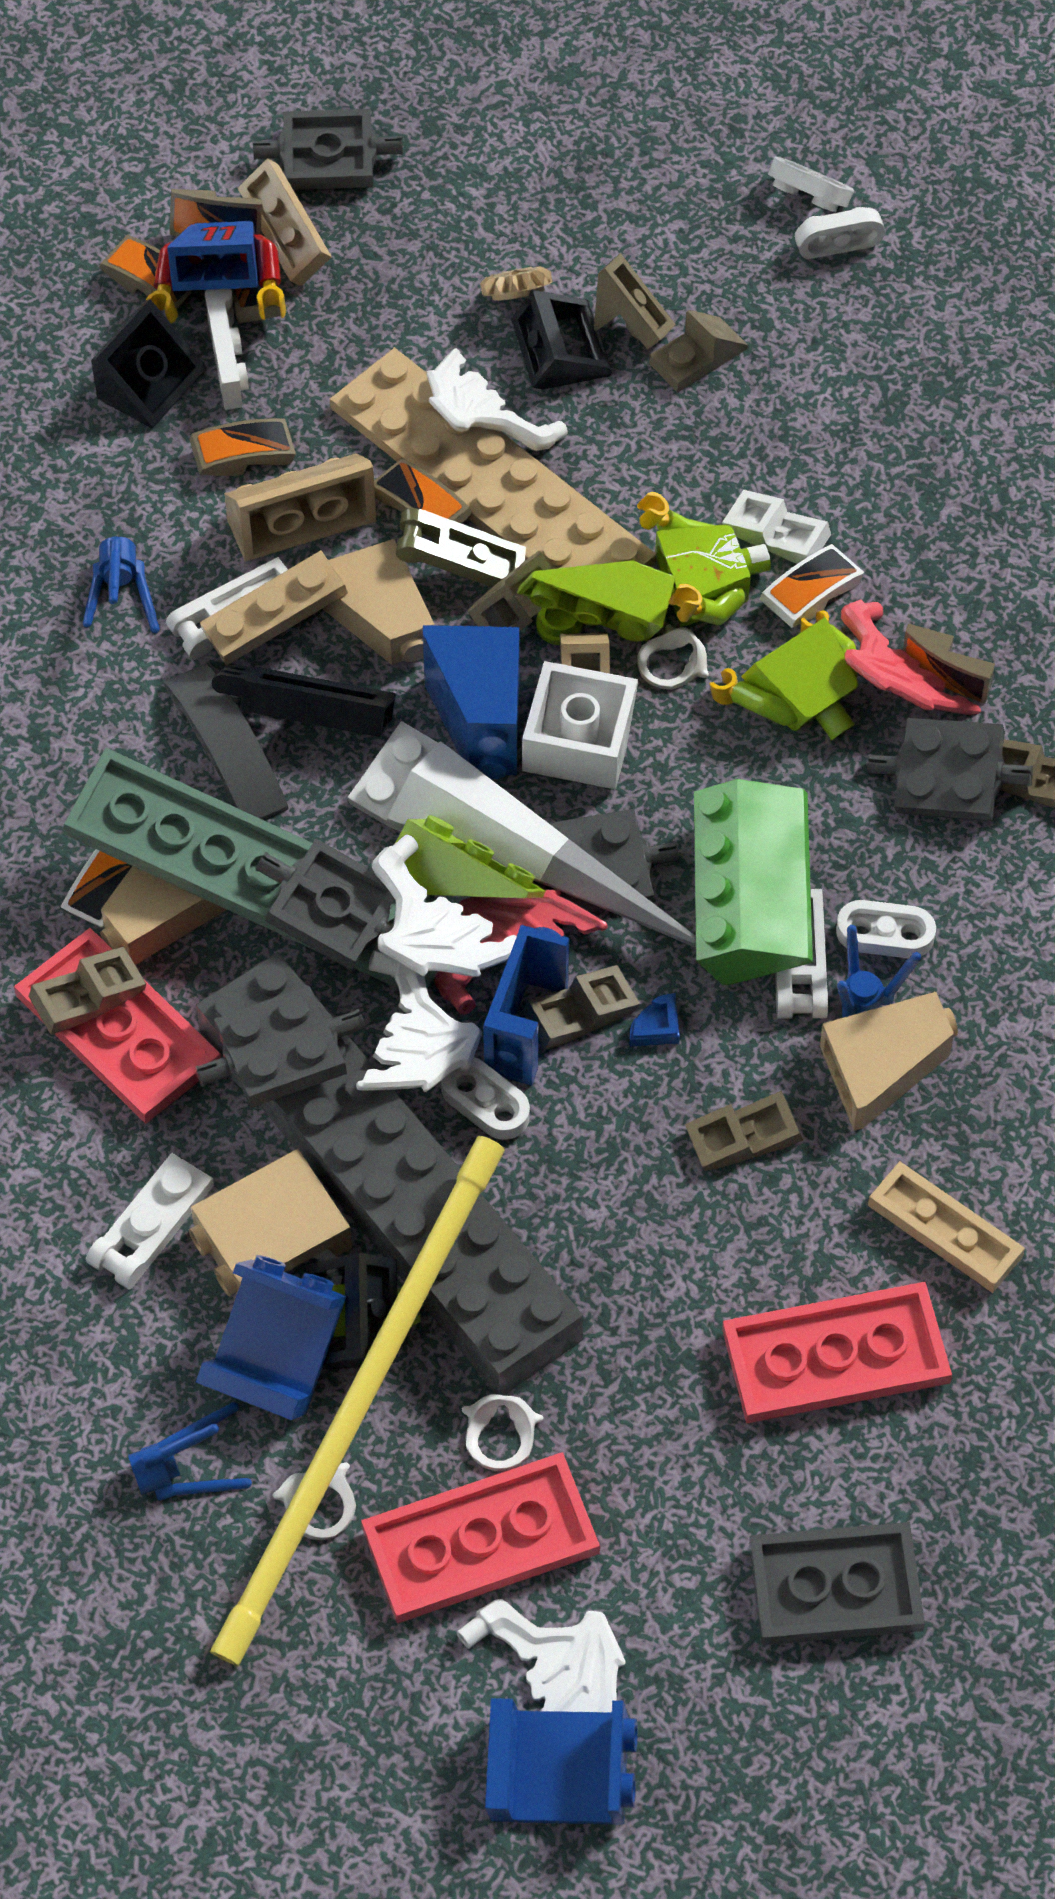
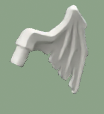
[426,348,568,451]
[372,835,517,977]
[356,951,482,1092]
[456,1599,626,1712]

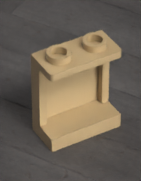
[189,1149,352,1296]

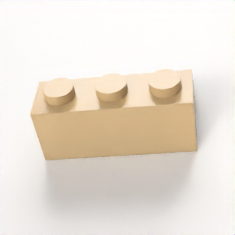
[224,453,376,562]

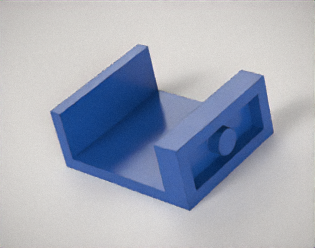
[483,925,569,1086]
[196,1255,347,1420]
[485,1698,638,1825]

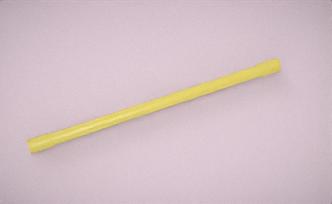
[210,1136,505,1667]

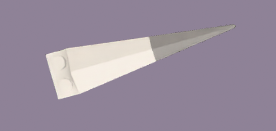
[348,721,696,947]

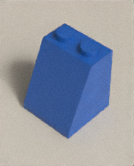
[423,625,520,779]

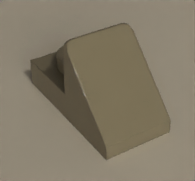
[594,253,676,350]
[649,310,748,392]

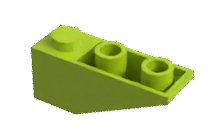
[517,560,676,642]
[395,815,546,898]

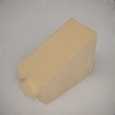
[322,539,435,665]
[100,866,227,965]
[820,992,958,1131]

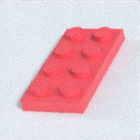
[14,928,221,1124]
[722,1282,952,1424]
[361,1452,600,1624]

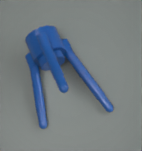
[83,536,160,634]
[837,925,921,1018]
[128,1402,252,1502]

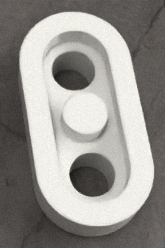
[768,157,854,212]
[795,207,885,259]
[836,900,936,958]
[441,1057,530,1140]

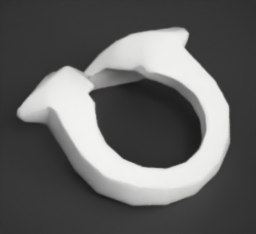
[637,624,709,690]
[462,1394,544,1471]
[272,1462,356,1540]

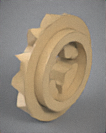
[480,266,553,301]

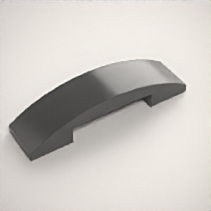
[163,664,289,820]

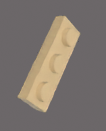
[238,158,332,286]
[200,550,348,666]
[868,1161,1025,1293]

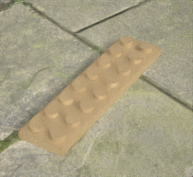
[330,347,656,569]

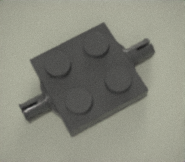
[253,109,403,190]
[867,718,1033,821]
[532,809,679,913]
[255,838,395,970]
[195,985,366,1108]

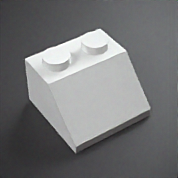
[522,661,638,789]

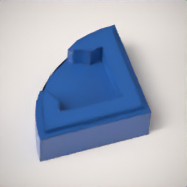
[629,993,680,1047]

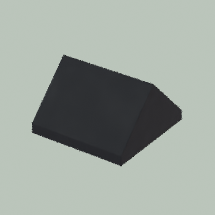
[91,299,207,428]

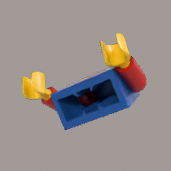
[146,221,286,324]

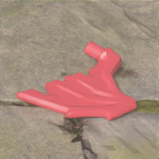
[841,599,981,715]
[434,890,608,1015]

